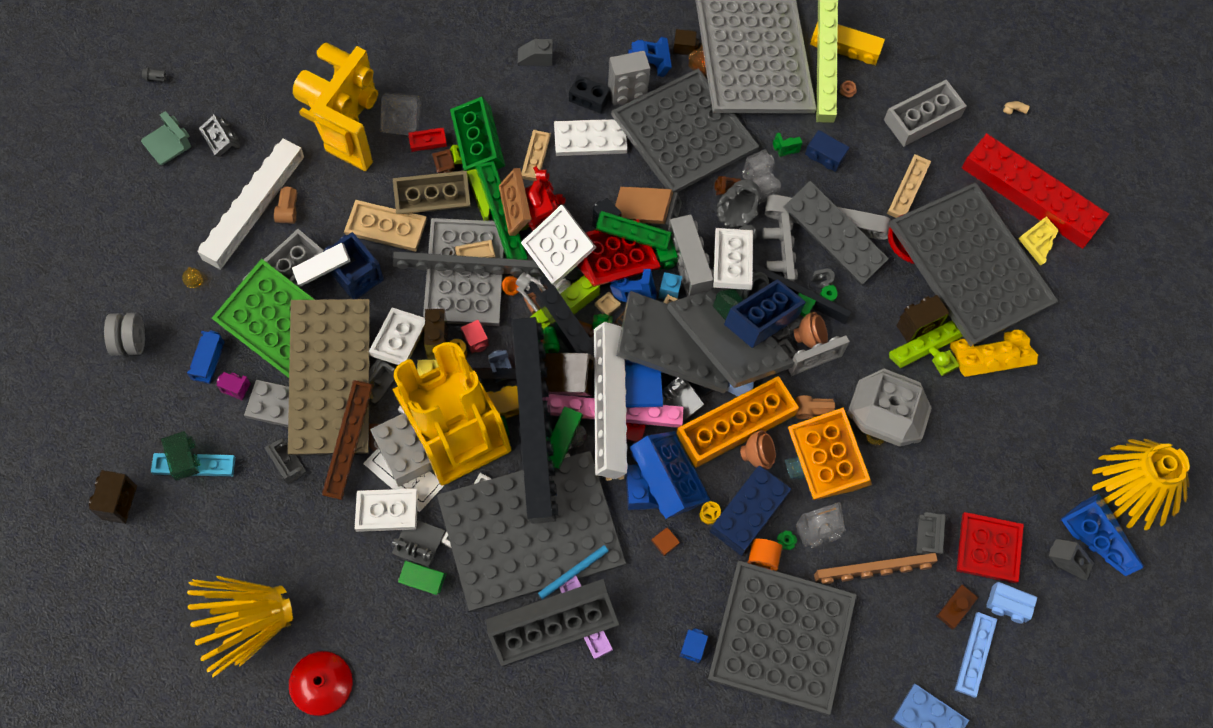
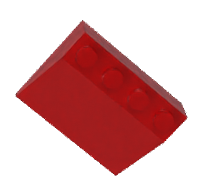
[577,219,661,287]

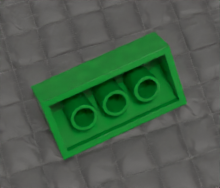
[450,96,505,171]

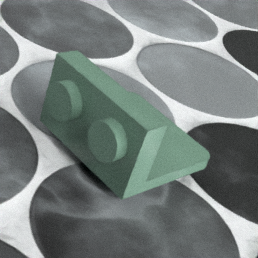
[141,111,191,165]

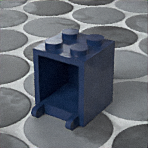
[323,232,384,299]

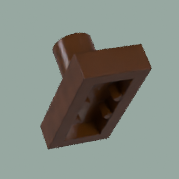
[936,585,978,630]

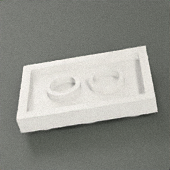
[369,308,425,365]
[355,488,418,532]

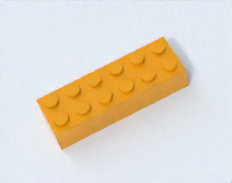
[677,376,799,468]

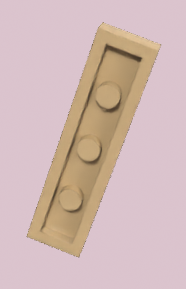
[887,154,931,218]

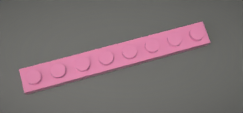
[546,394,683,428]

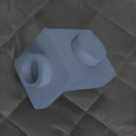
[488,350,512,382]

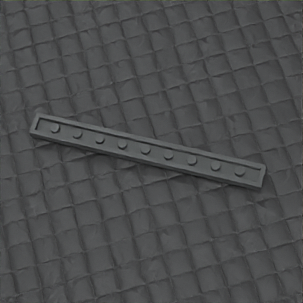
[393,251,582,280]

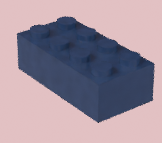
[724,279,806,348]
[710,466,791,556]

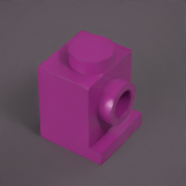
[216,372,251,400]

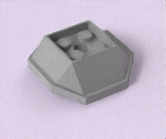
[847,369,932,446]

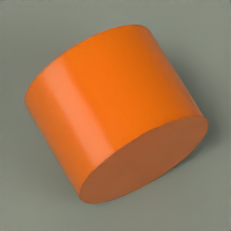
[748,539,782,571]

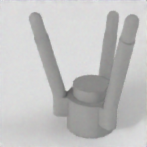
[515,272,546,312]

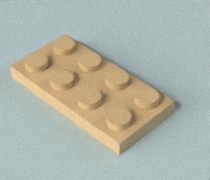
[344,200,427,252]

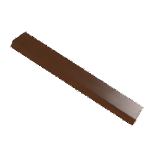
[322,380,373,500]

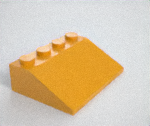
[788,407,872,500]

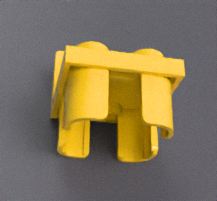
[293,43,378,171]
[393,342,511,486]

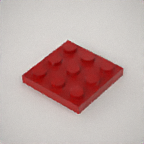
[956,512,1024,583]

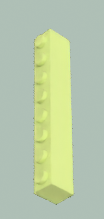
[816,0,838,123]

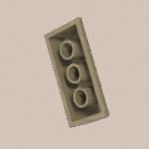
[393,171,471,214]

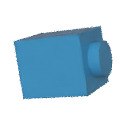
[659,272,682,299]

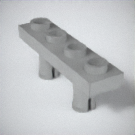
[762,212,798,282]

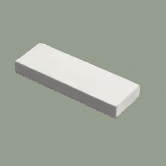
[292,243,350,286]

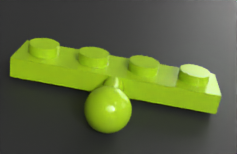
[889,321,963,368]

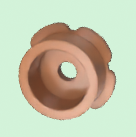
[840,81,857,97]

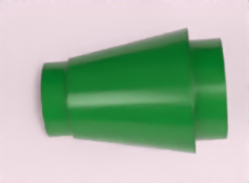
[542,326,560,353]

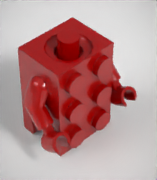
[524,166,566,231]

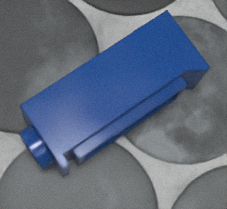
[187,331,225,384]

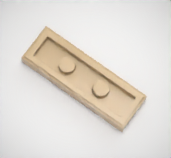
[521,130,551,181]

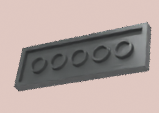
[783,181,889,285]

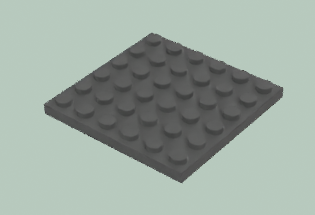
[611,68,759,192]
[707,560,856,716]

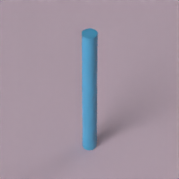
[538,545,609,600]

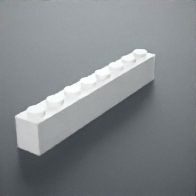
[197,139,304,270]
[594,322,628,479]

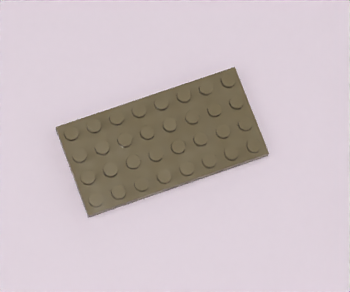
[288,299,370,455]

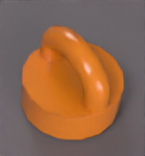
[501,276,519,295]

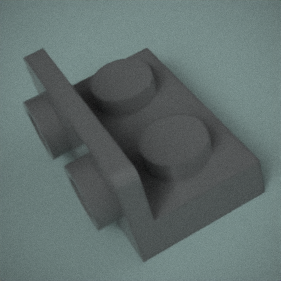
[199,115,240,157]

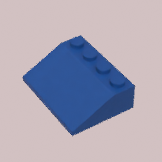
[630,431,711,519]

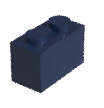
[805,130,850,172]

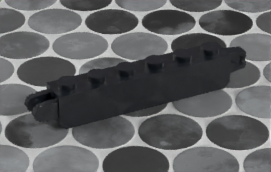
[529,275,595,388]

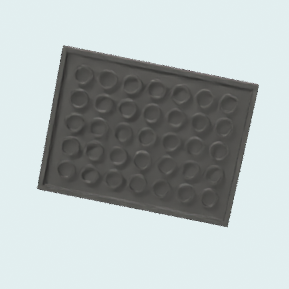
[889,182,1058,347]
[437,451,626,612]

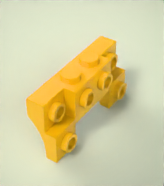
[950,330,1038,377]

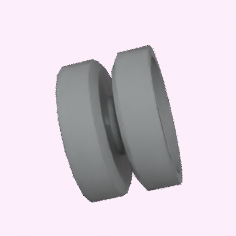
[104,313,145,356]

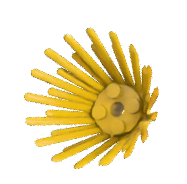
[1092,439,1190,530]
[187,576,293,677]

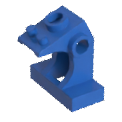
[628,37,672,77]
[610,269,657,302]

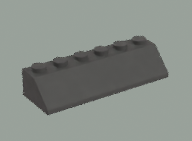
[486,579,619,666]

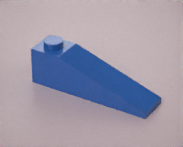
[1061,493,1144,576]

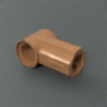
[274,187,297,224]
[795,395,835,419]

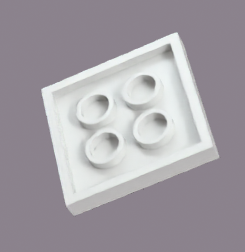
[521,205,596,285]

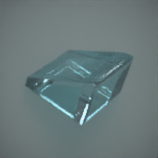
[785,457,805,479]

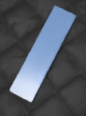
[955,612,997,698]

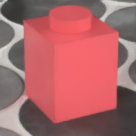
[461,320,489,353]

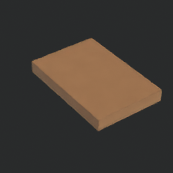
[499,168,531,236]
[615,187,673,224]

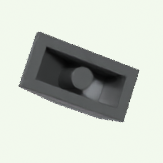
[517,39,553,66]
[1049,539,1094,580]

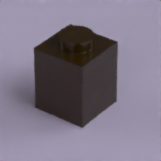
[673,29,699,56]

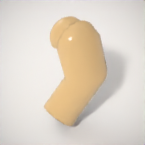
[1003,101,1030,115]

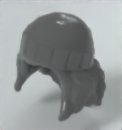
[717,179,761,228]

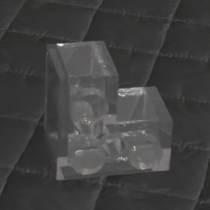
[742,149,781,204]

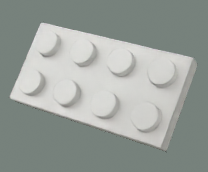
[554,119,627,156]
[713,228,753,290]

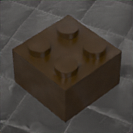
[896,295,950,343]
[89,470,137,524]

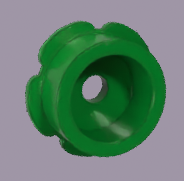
[777,531,797,550]

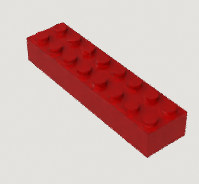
[962,133,1109,249]

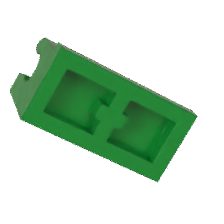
[398,561,447,595]

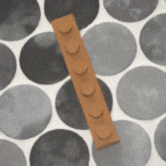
[814,553,938,584]

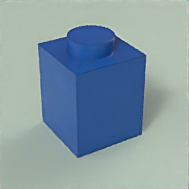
[679,628,708,663]

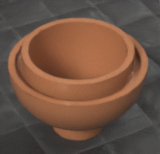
[794,312,828,349]
[740,430,776,470]

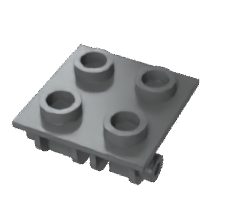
[662,377,705,428]
[392,520,445,568]

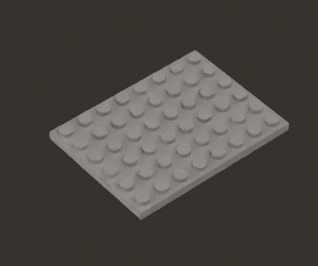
[695,0,817,113]

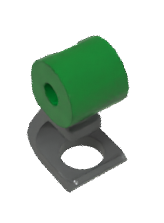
[811,268,837,302]

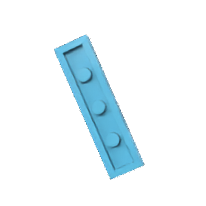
[151,453,236,476]

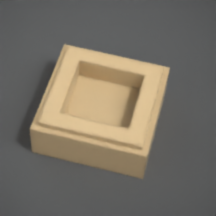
[595,292,621,316]

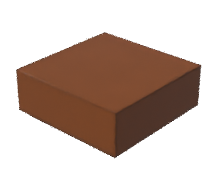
[651,527,680,556]

